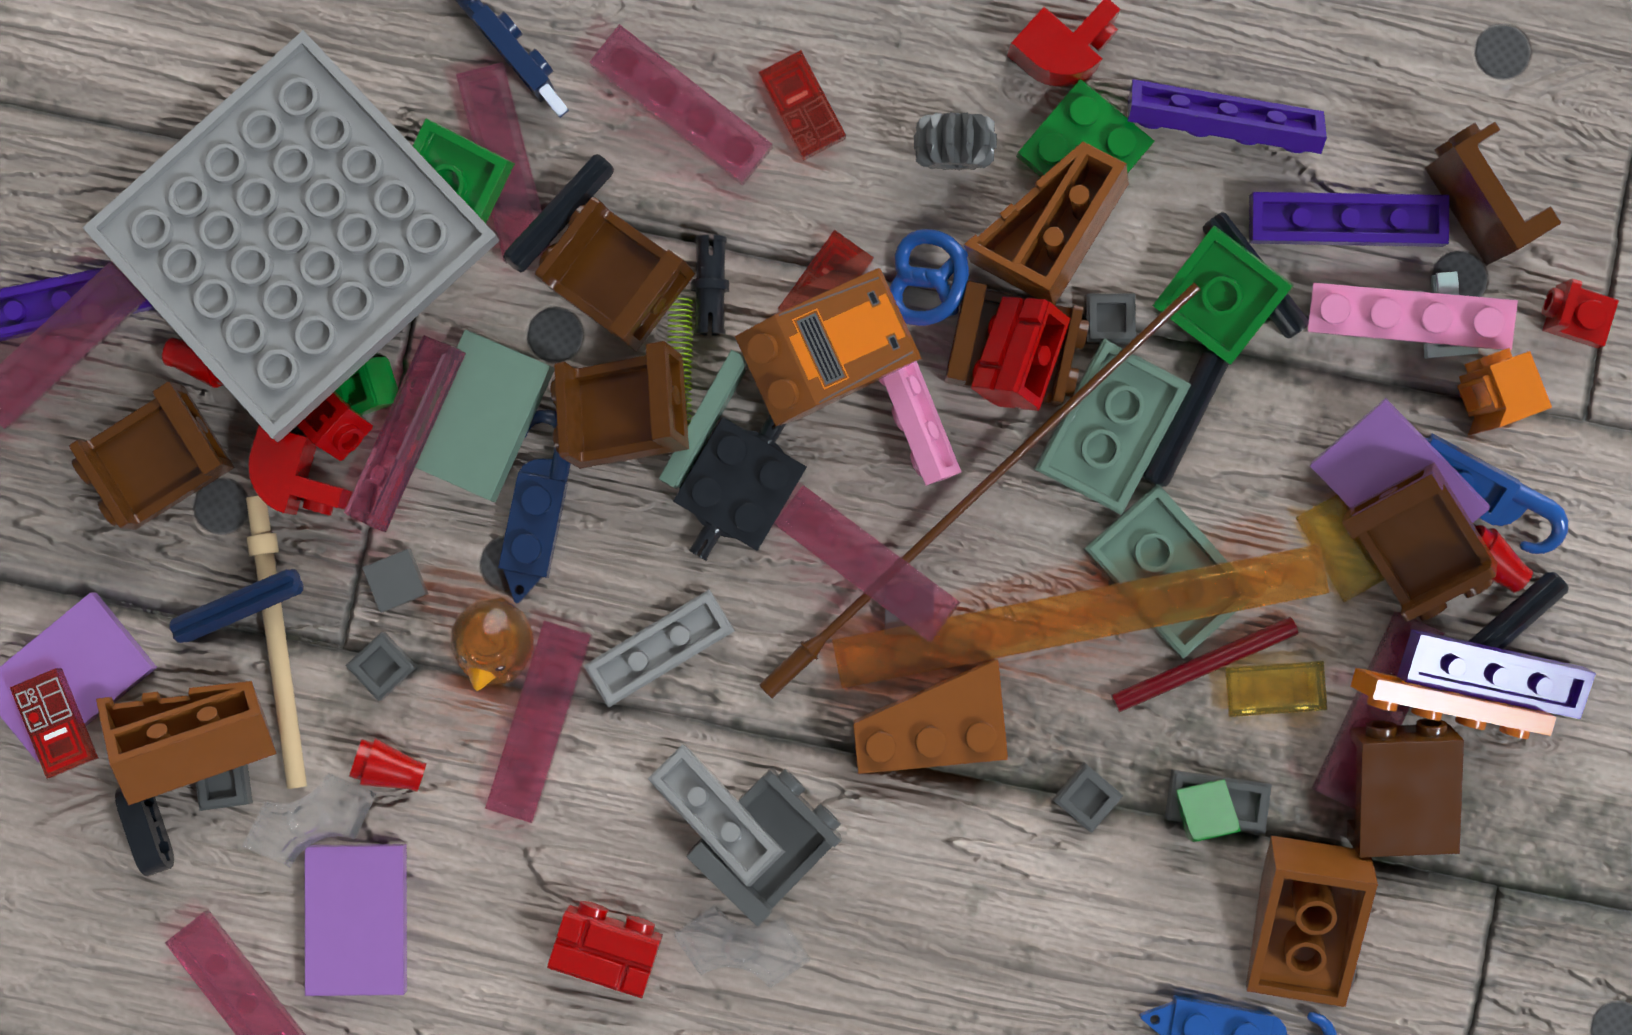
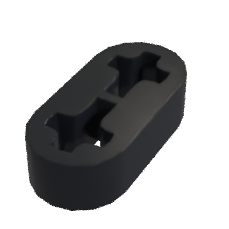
[115,787,174,877]

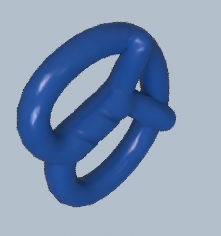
[890,229,969,326]

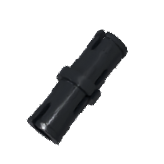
[691,235,729,336]

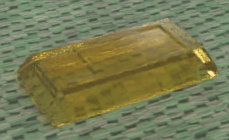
[1295,494,1385,602]
[1225,661,1328,717]

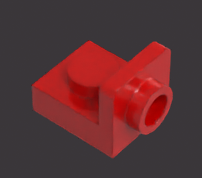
[1542,278,1619,349]
[297,391,373,461]

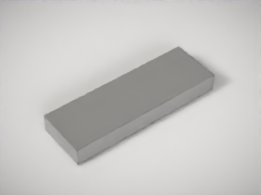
[583,589,735,708]
[648,744,785,887]

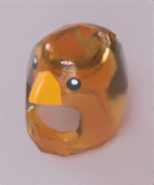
[450,597,534,691]

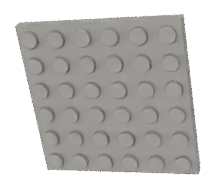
[82,30,500,442]

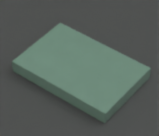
[405,329,554,503]
[1034,339,1191,515]
[1084,484,1256,659]

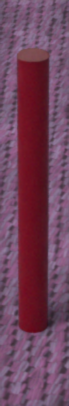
[1111,617,1299,713]

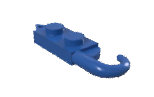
[1425,433,1569,554]
[1139,995,1337,1035]

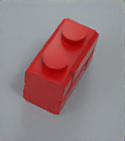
[971,296,1070,411]
[547,901,663,999]

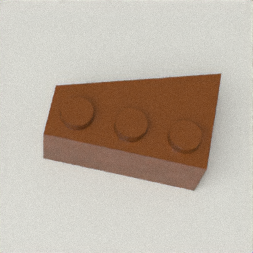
[964,142,1129,305]
[853,658,1008,774]
[96,681,277,805]

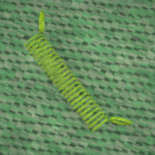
[667,298,693,426]

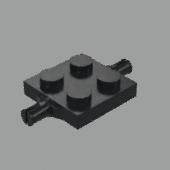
[673,414,807,561]

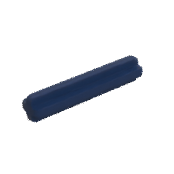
[169,569,304,643]

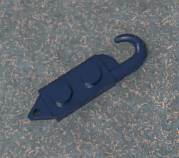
[455,0,569,118]
[498,409,571,604]

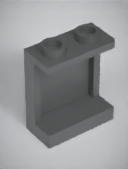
[686,767,842,927]

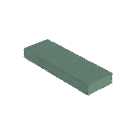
[659,349,748,489]

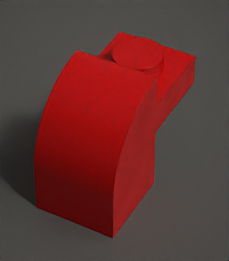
[1007,0,1121,87]
[249,425,354,516]

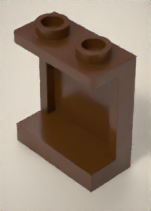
[1425,122,1561,266]
[535,196,695,352]
[944,281,1089,407]
[550,341,689,469]
[69,381,235,530]
[1342,462,1497,622]
[1347,718,1464,858]

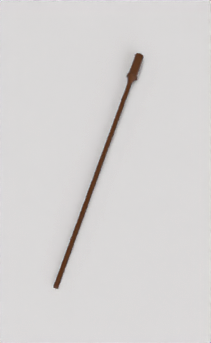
[759,283,1200,699]

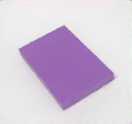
[1310,398,1490,523]
[0,592,157,762]
[305,844,407,996]

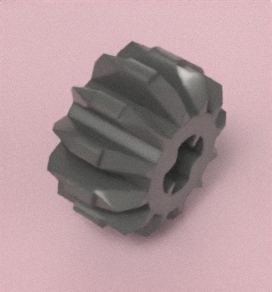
[914,112,997,171]

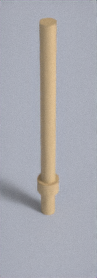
[246,496,307,789]

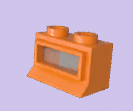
[1457,348,1552,436]

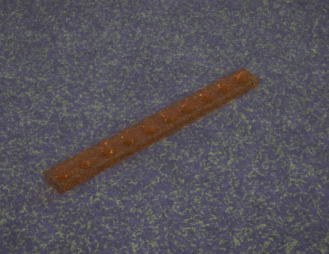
[832,544,1330,688]

